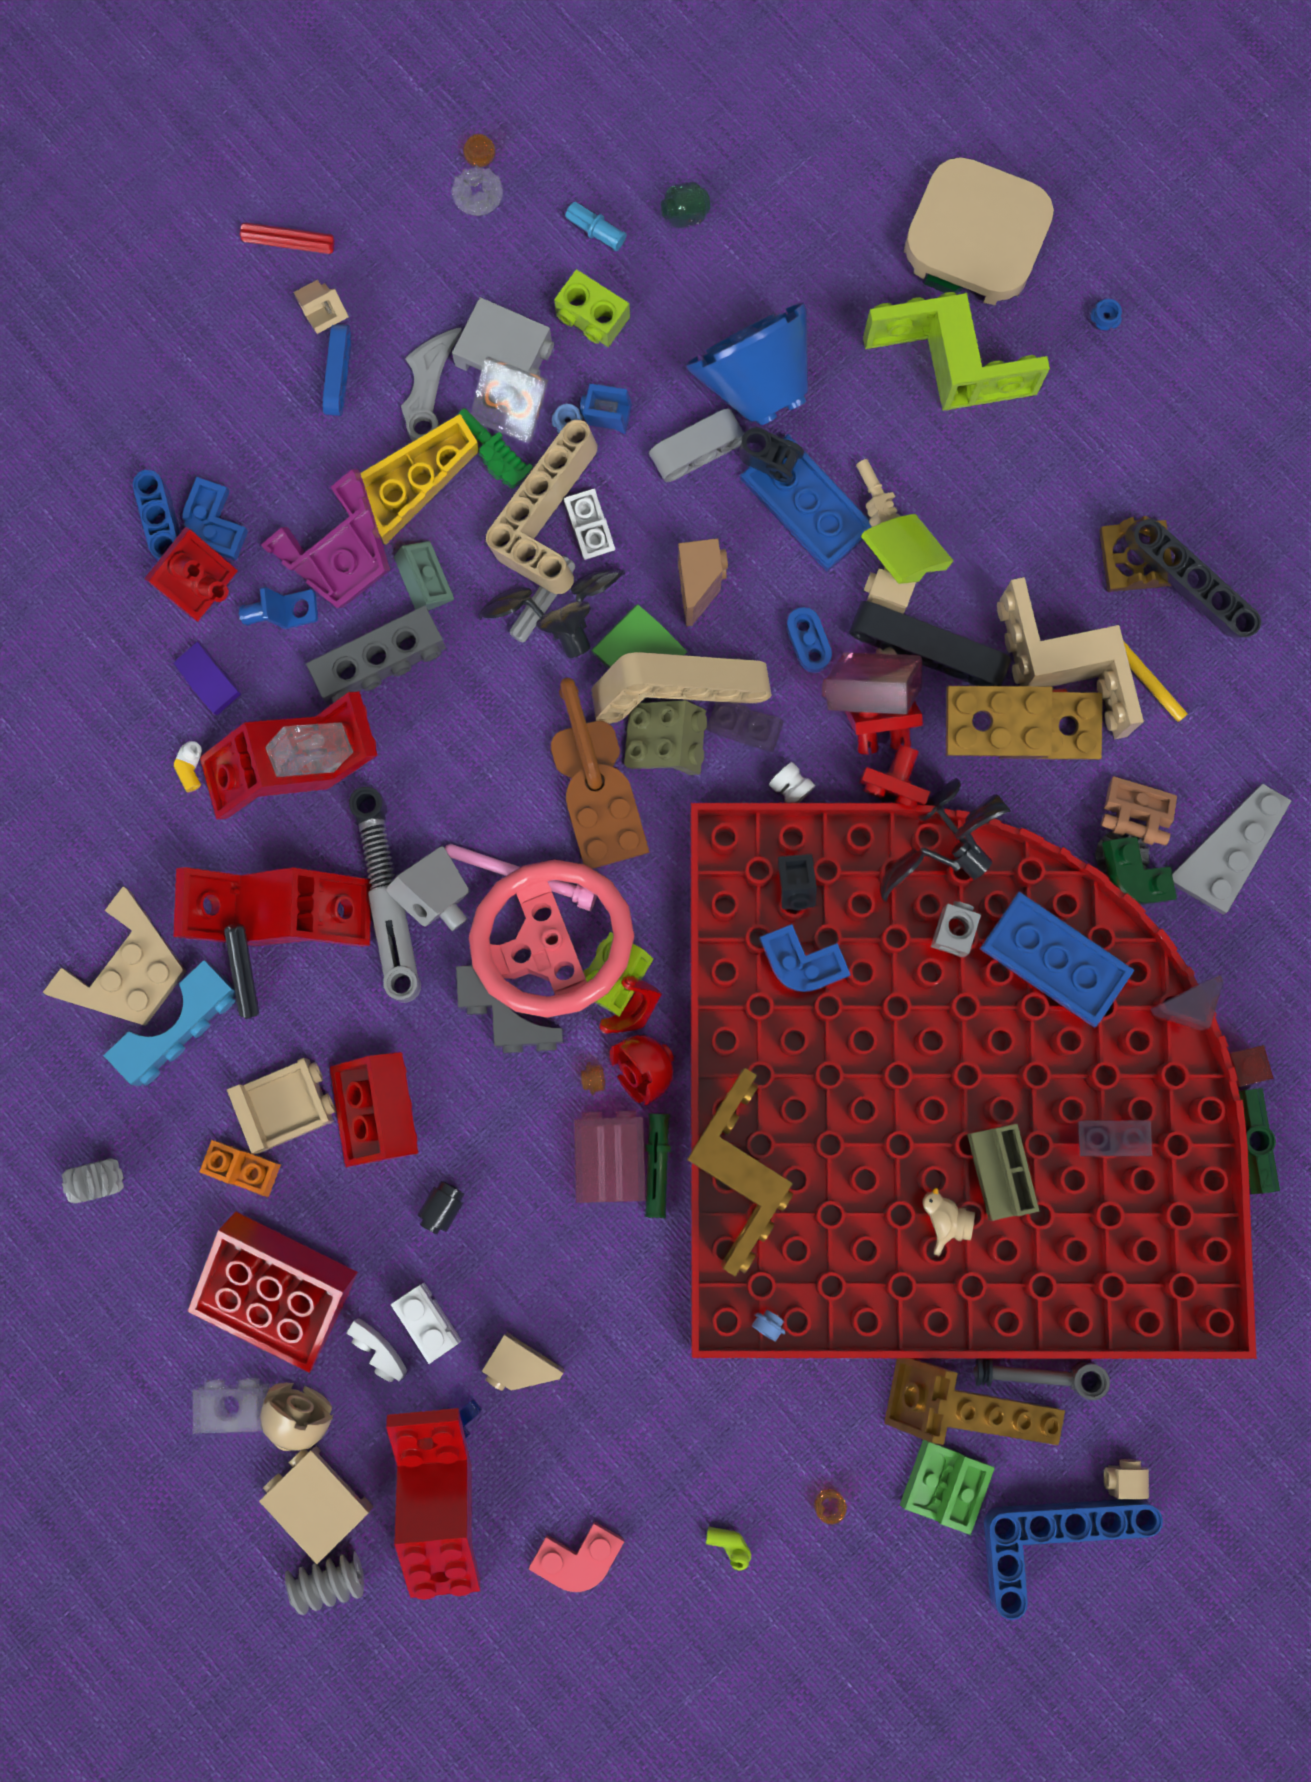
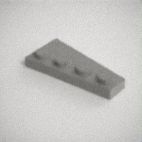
[1172,784,1291,915]

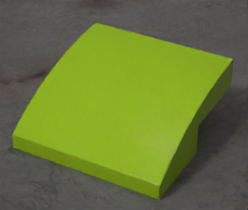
[861,514,953,584]

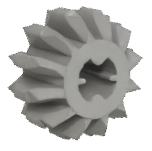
[62,1158,124,1203]

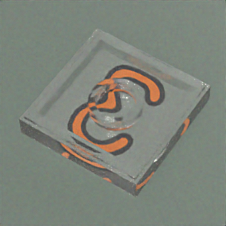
[471,356,549,443]

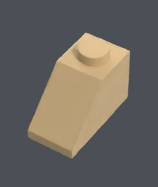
[482,1332,565,1391]

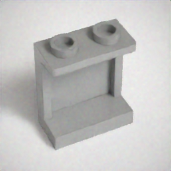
[452,297,554,394]

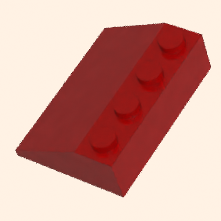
[187,1211,358,1373]

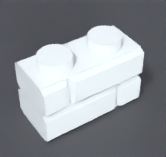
[391,1283,462,1364]

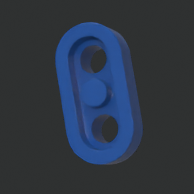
[786,607,832,673]

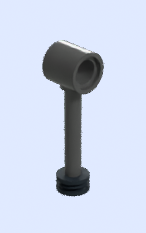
[973,1358,1110,1400]

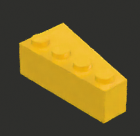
[361,414,479,545]

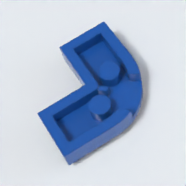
[182,477,248,561]
[760,924,851,992]

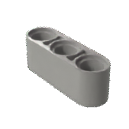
[649,408,744,482]

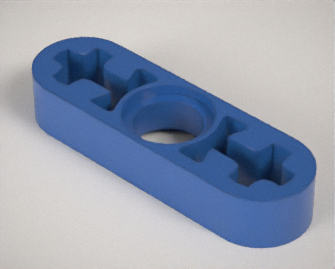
[323,324,351,416]

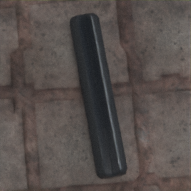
[224,923,259,1019]

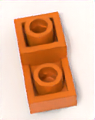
[199,1140,281,1197]

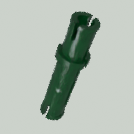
[644,1113,672,1218]

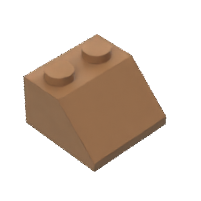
[678,539,728,627]

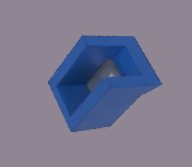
[580,384,632,434]

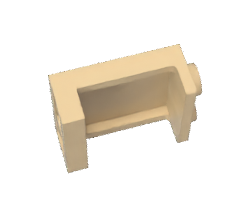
[227,1058,336,1154]
[259,1446,374,1564]

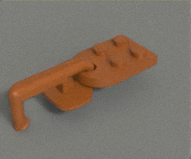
[551,677,650,869]

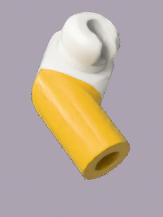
[174,741,202,792]

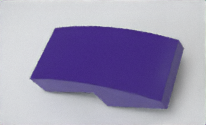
[174,641,241,715]

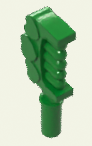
[457,408,533,489]

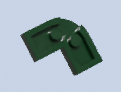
[1102,837,1177,905]

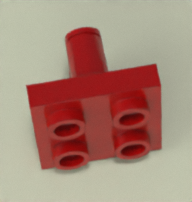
[144,527,238,622]
[843,687,923,755]
[858,745,931,809]

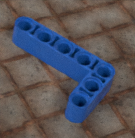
[984,1499,1163,1620]

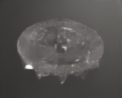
[452,164,503,216]

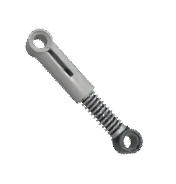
[349,787,421,1003]

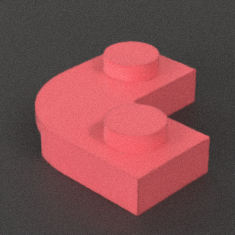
[529,1521,625,1592]

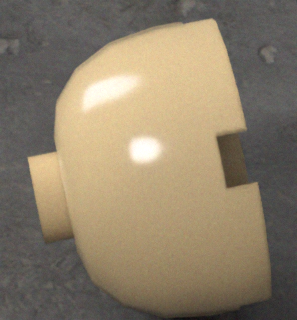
[260,1382,333,1451]

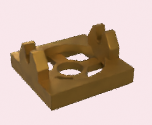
[1099,516,1173,592]

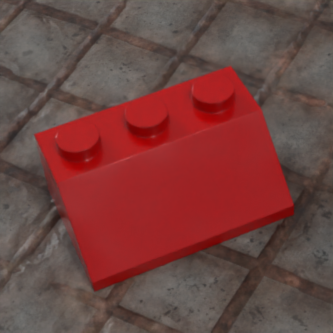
[330,1052,419,1167]

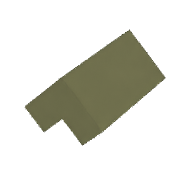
[967,1124,1039,1221]

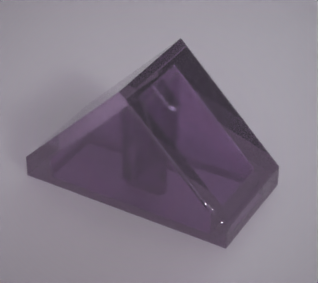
[1150,975,1224,1030]

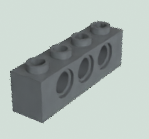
[306,606,446,706]

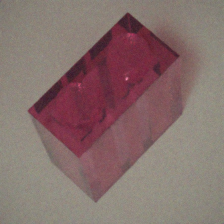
[822,652,923,714]
[574,1111,646,1203]

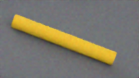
[1123,640,1188,722]

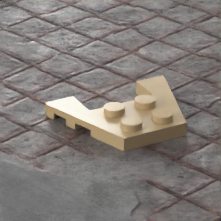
[43,887,186,1026]

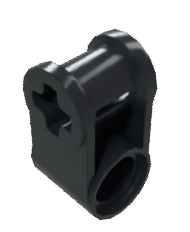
[739,427,805,483]

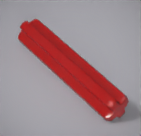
[240,222,335,254]

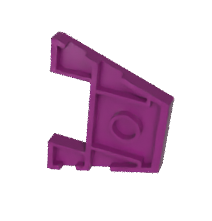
[261,469,390,608]

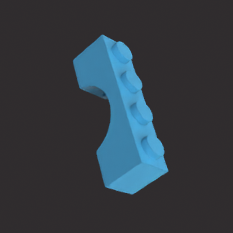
[103,960,235,1086]

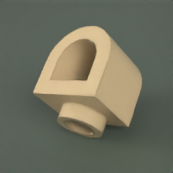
[1104,1459,1149,1499]

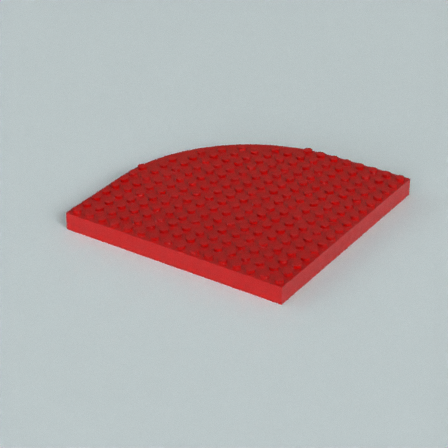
[690,803,1257,1359]

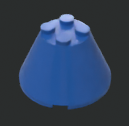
[685,302,808,426]

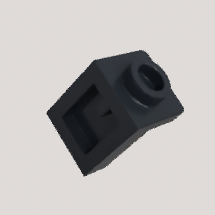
[778,854,817,910]

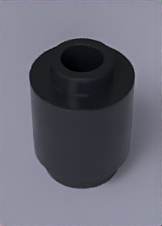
[417,1180,465,1235]

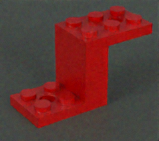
[200,691,378,820]
[173,867,372,947]
[386,1408,480,1600]

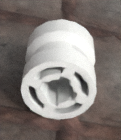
[769,762,816,803]

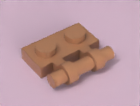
[1101,776,1177,846]

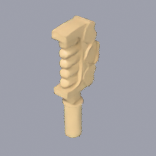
[856,459,900,527]

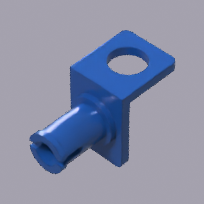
[239,587,318,629]

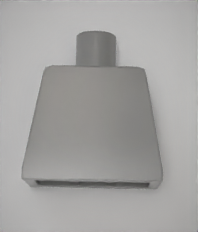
[385,846,469,932]

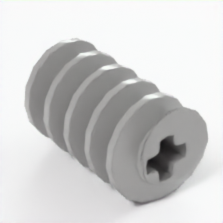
[285,1551,364,1615]

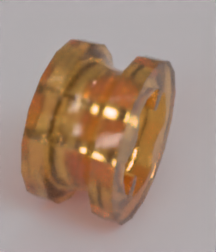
[814,1489,847,1524]

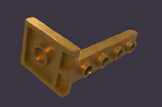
[884,1358,1065,1445]

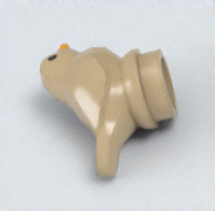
[923,1188,975,1256]

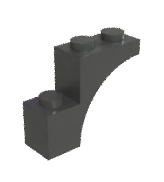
[456,965,564,1054]

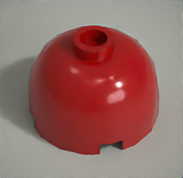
[610,1035,674,1105]

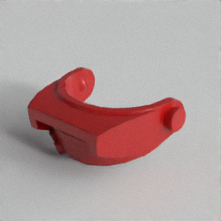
[599,976,662,1034]

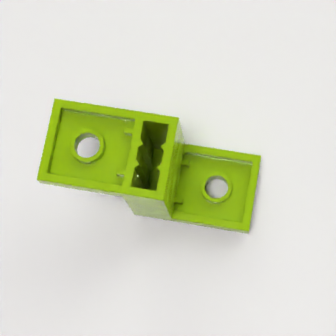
[863,292,1050,411]

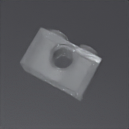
[265,723,353,777]
[193,1378,270,1434]

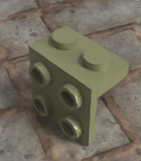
[624,700,707,775]

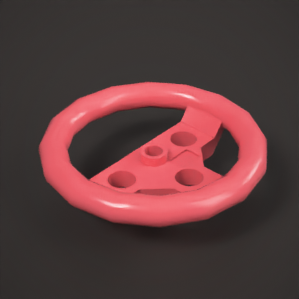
[469,859,634,1018]

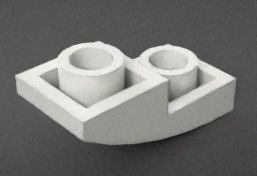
[563,488,615,560]
[347,1318,407,1382]

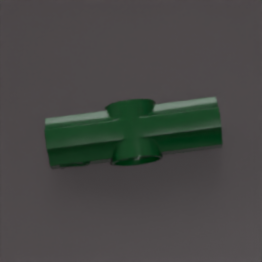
[1239,1088,1280,1195]

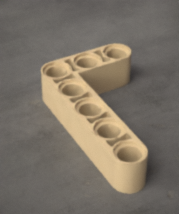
[486,420,598,594]
[591,652,772,724]

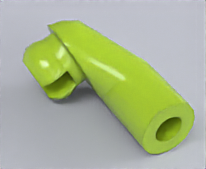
[706,1526,751,1571]

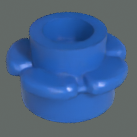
[1090,299,1122,331]

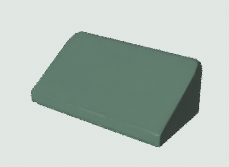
[394,541,454,611]

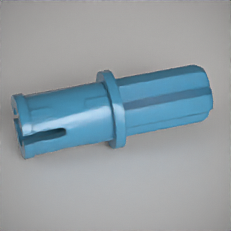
[565,202,627,252]

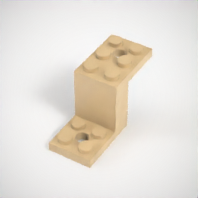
[997,577,1144,740]

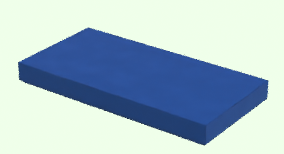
[740,434,872,572]
[979,892,1134,1027]

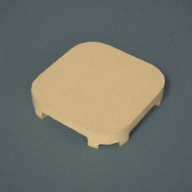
[904,158,1054,305]

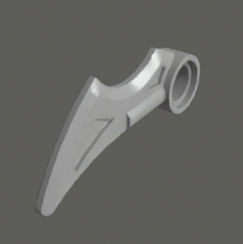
[401,328,462,441]

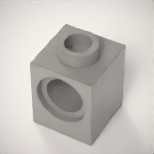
[931,901,981,958]

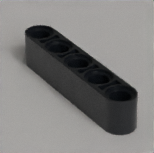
[1125,519,1261,638]
[849,601,1011,686]

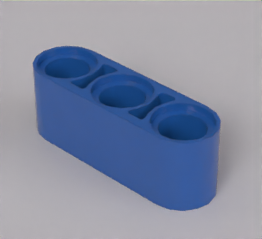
[133,470,181,561]

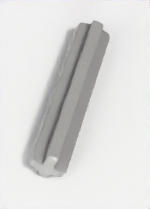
[510,556,575,643]

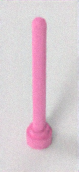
[445,844,597,911]

